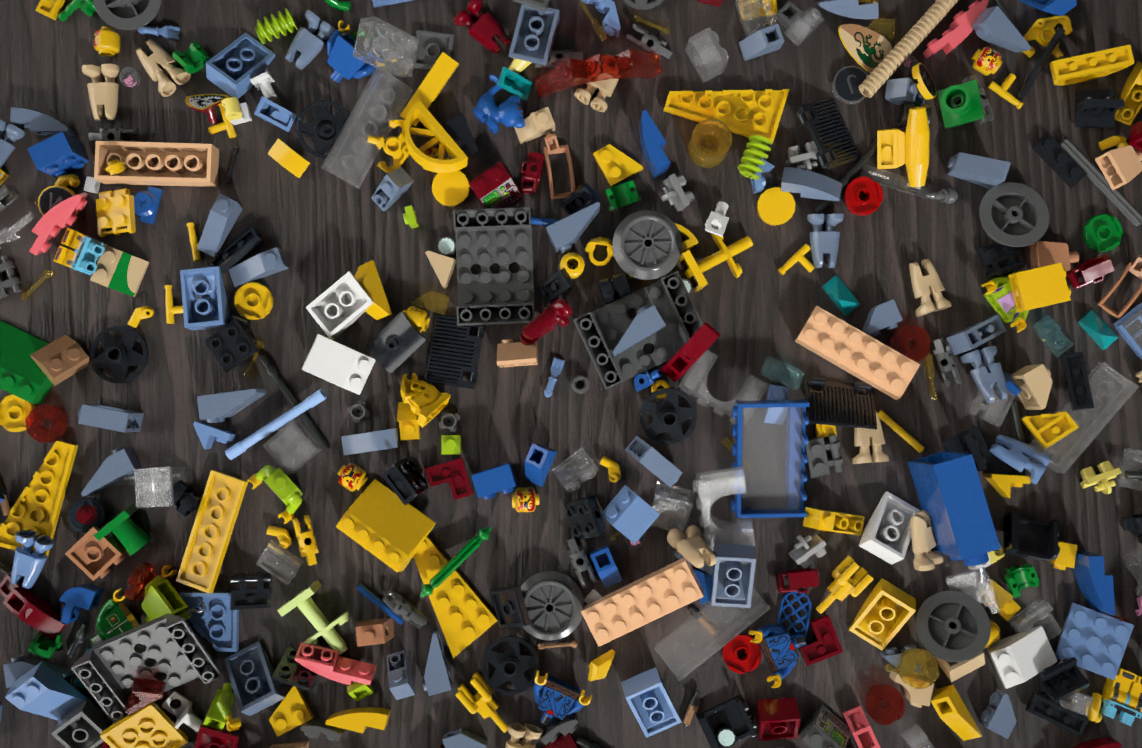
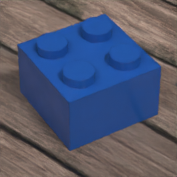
[27,131,90,178]
[471,462,518,500]

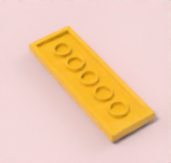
[176,470,248,594]

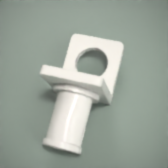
[250,66,277,101]
[705,201,729,237]
[162,691,204,732]

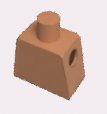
[1029,241,1079,271]
[355,617,395,646]

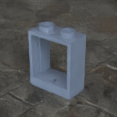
[78,404,144,432]

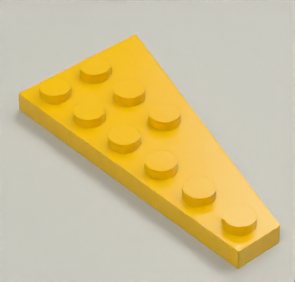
[663,89,789,145]
[413,536,498,658]

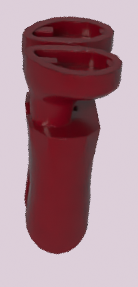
[454,0,510,54]
[520,299,572,346]

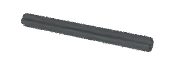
[1060,139,1142,226]

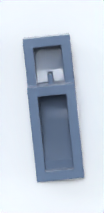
[817,0,879,19]
[10,107,76,136]
[781,167,842,201]
[341,428,400,455]

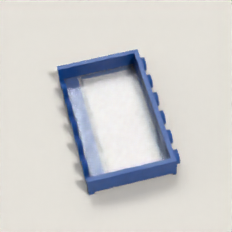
[731,399,809,518]

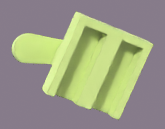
[277,580,350,655]

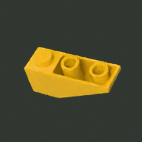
[1115,61,1142,125]
[803,507,865,536]
[931,685,982,741]

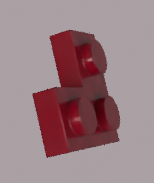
[425,457,473,500]
[799,615,843,666]

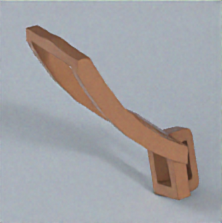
[544,133,575,199]
[1098,255,1142,319]

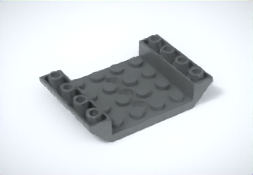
[453,207,535,326]
[573,271,703,390]
[71,614,223,723]

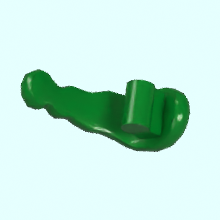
[58,0,97,21]

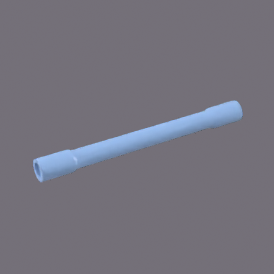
[225,389,327,460]

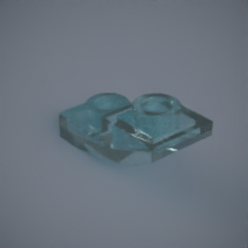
[1032,314,1074,358]
[760,356,804,390]

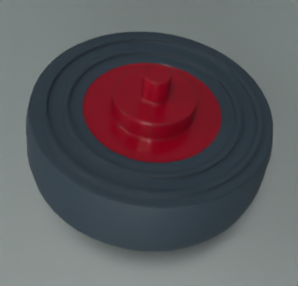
[68,497,106,533]

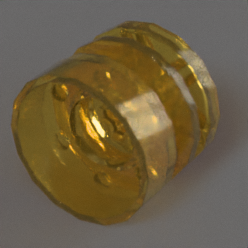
[688,119,732,168]

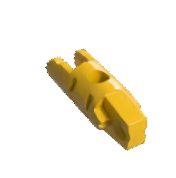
[292,515,319,566]

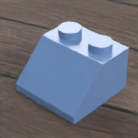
[600,485,660,544]

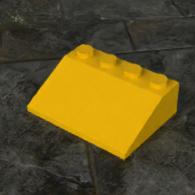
[336,479,436,572]

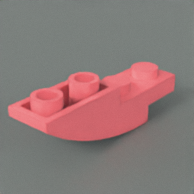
[923,0,989,59]
[29,192,88,256]
[295,642,376,686]
[842,705,880,748]

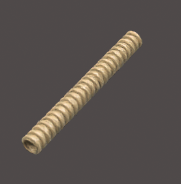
[859,0,959,98]

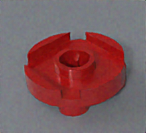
[843,177,883,216]
[722,633,762,674]

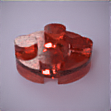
[890,325,931,362]
[25,404,69,443]
[124,561,155,602]
[865,684,905,725]

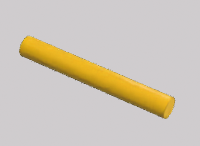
[877,410,925,453]

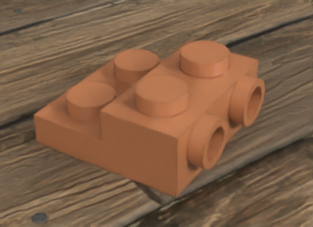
[65,525,126,581]

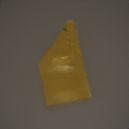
[866,18,895,40]
[410,291,450,315]

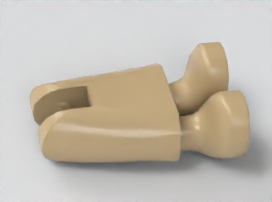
[136,39,191,97]
[574,54,623,112]
[82,64,120,121]
[909,259,952,317]
[852,409,889,464]
[910,510,943,571]
[667,525,716,568]
[505,722,543,748]

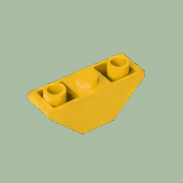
[355,260,392,320]

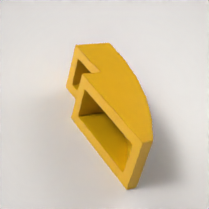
[325,707,391,733]

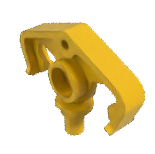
[1022,15,1073,59]
[367,120,410,174]

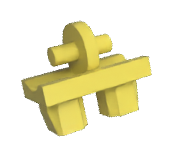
[1080,460,1122,495]

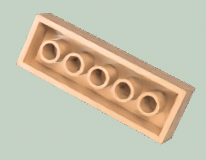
[94,141,219,187]
[795,306,920,400]
[581,558,704,646]

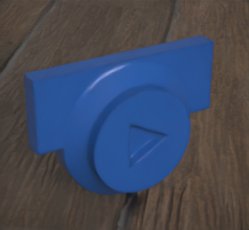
[133,186,163,225]

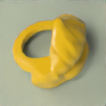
[585,237,614,266]

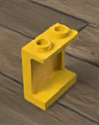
[1008,262,1071,313]

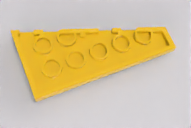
[0,440,78,556]

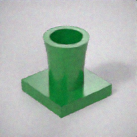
[937,79,985,129]
[93,501,152,556]

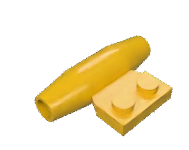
[877,107,930,187]

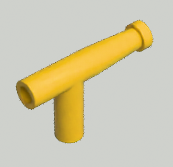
[988,73,1024,109]
[208,103,237,138]
[186,222,201,261]
[778,244,815,275]
[164,285,183,324]

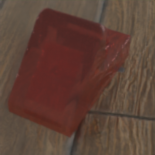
[125,678,166,716]

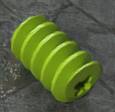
[254,8,298,45]
[737,135,772,180]

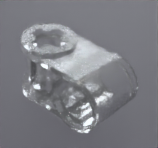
[1057,692,1093,716]
[901,723,934,748]

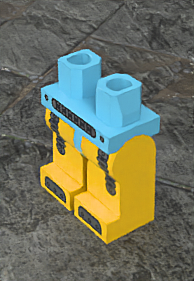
[53,227,105,275]
[1101,668,1142,726]

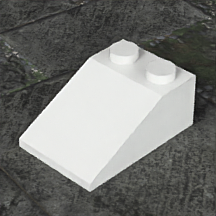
[306,271,374,338]
[302,334,376,395]
[859,491,919,564]
[986,625,1057,689]

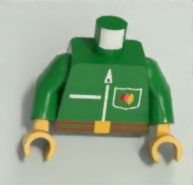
[90,588,140,646]

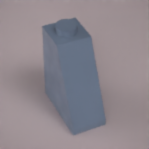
[947,152,1011,189]
[625,436,683,488]

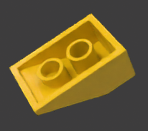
[849,578,916,651]

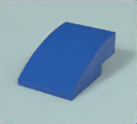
[639,109,671,179]
[1072,551,1115,615]

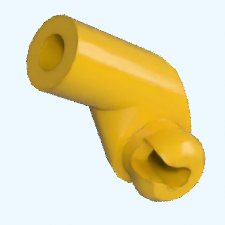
[1098,135,1128,151]
[54,174,80,187]
[127,306,154,328]
[599,456,621,483]
[267,525,292,549]

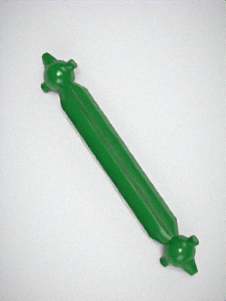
[420,526,492,598]

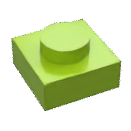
[403,205,419,229]
[441,435,462,455]
[347,682,374,702]

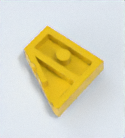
[593,144,643,187]
[1021,411,1079,449]
[269,686,314,737]

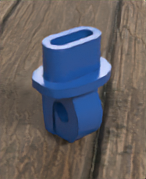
[634,369,662,391]

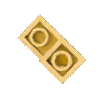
[268,138,310,178]

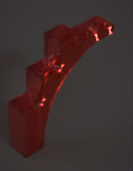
[535,49,662,98]

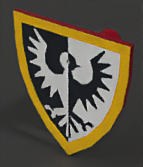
[185,94,231,124]

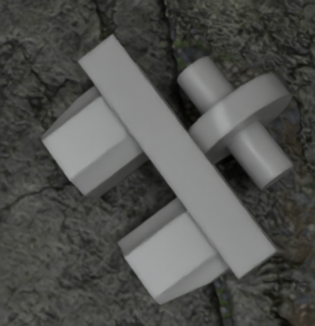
[786,141,825,171]
[661,173,695,212]
[788,533,827,569]

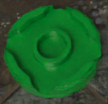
[1082,214,1123,252]

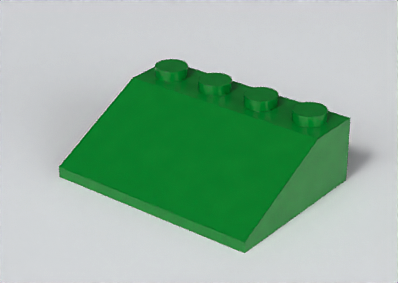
[0,320,53,404]

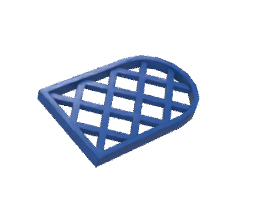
[776,591,811,642]

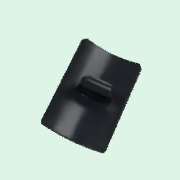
[367,311,426,373]

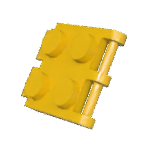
[96,188,136,237]

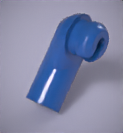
[1003,372,1022,396]

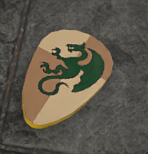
[838,24,893,73]

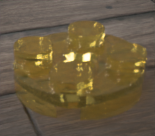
[897,648,939,689]

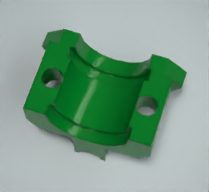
[172,41,211,74]
[605,180,642,211]
[1004,564,1040,598]
[28,632,63,659]

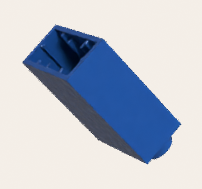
[908,451,1001,566]

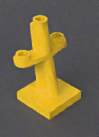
[678,233,753,293]

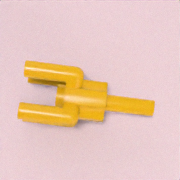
[816,555,874,614]
[455,671,508,733]

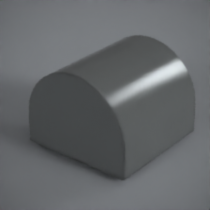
[776,0,804,29]

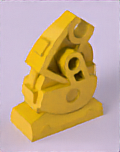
[400,373,451,428]

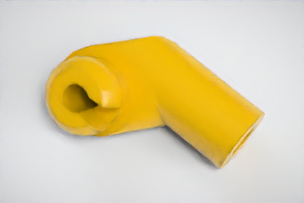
[1087,693,1103,723]

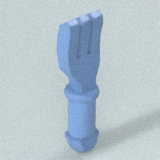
[137,26,180,40]
[544,357,565,397]

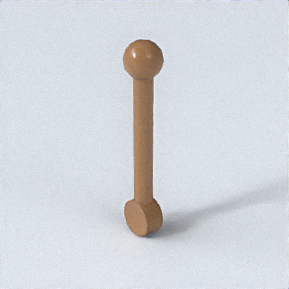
[537,640,578,649]

